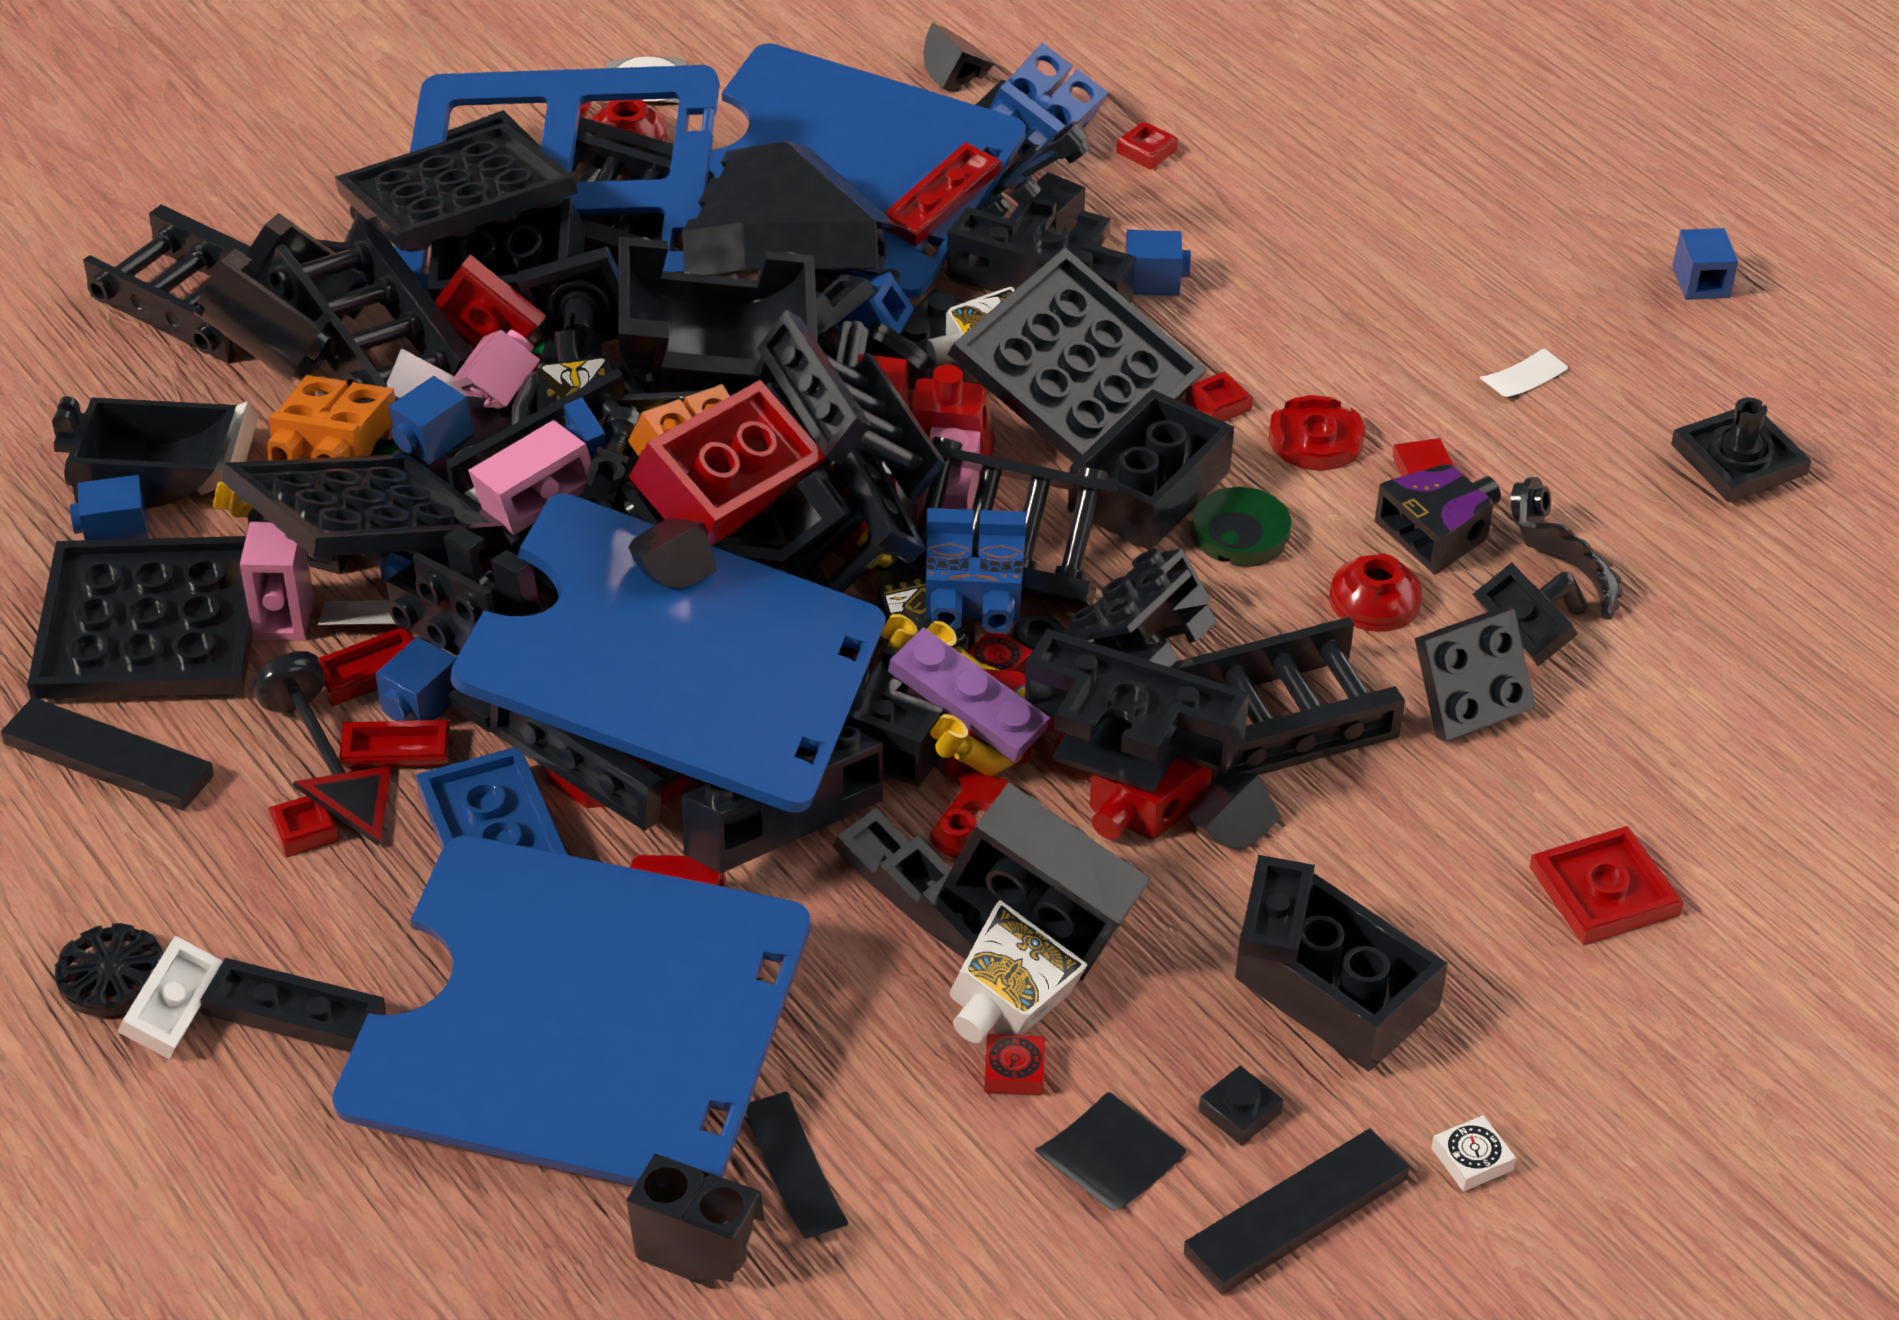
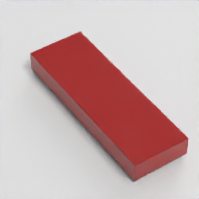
[883,142,1001,247]

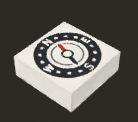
[1431,1115,1516,1192]

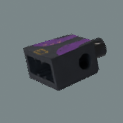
[1375,464,1501,575]

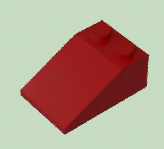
[629,380,825,546]

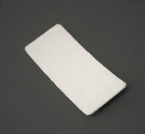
[1480,349,1568,397]

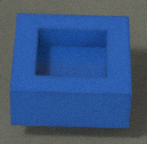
[564,397,606,461]

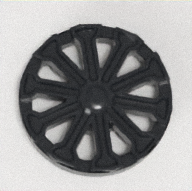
[55,923,163,1016]

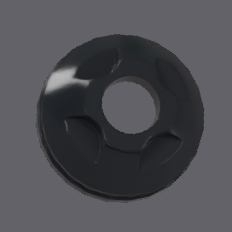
[865,321,939,390]

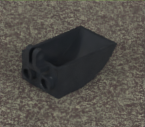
[52,396,237,508]

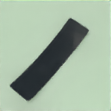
[746,1092,849,1238]

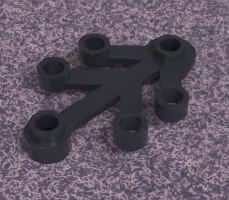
[980,121,1090,217]

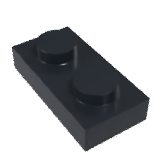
[1238,855,1315,965]

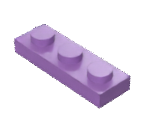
[888,627,1050,763]

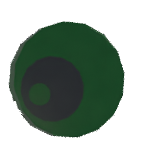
[1191,487,1292,566]

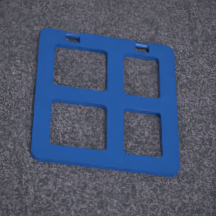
[394,65,720,299]

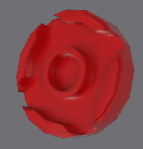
[1268,395,1365,471]

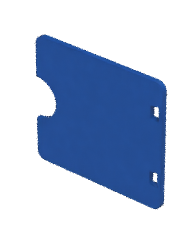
[709,43,1026,298]
[450,494,886,813]
[332,835,811,1187]

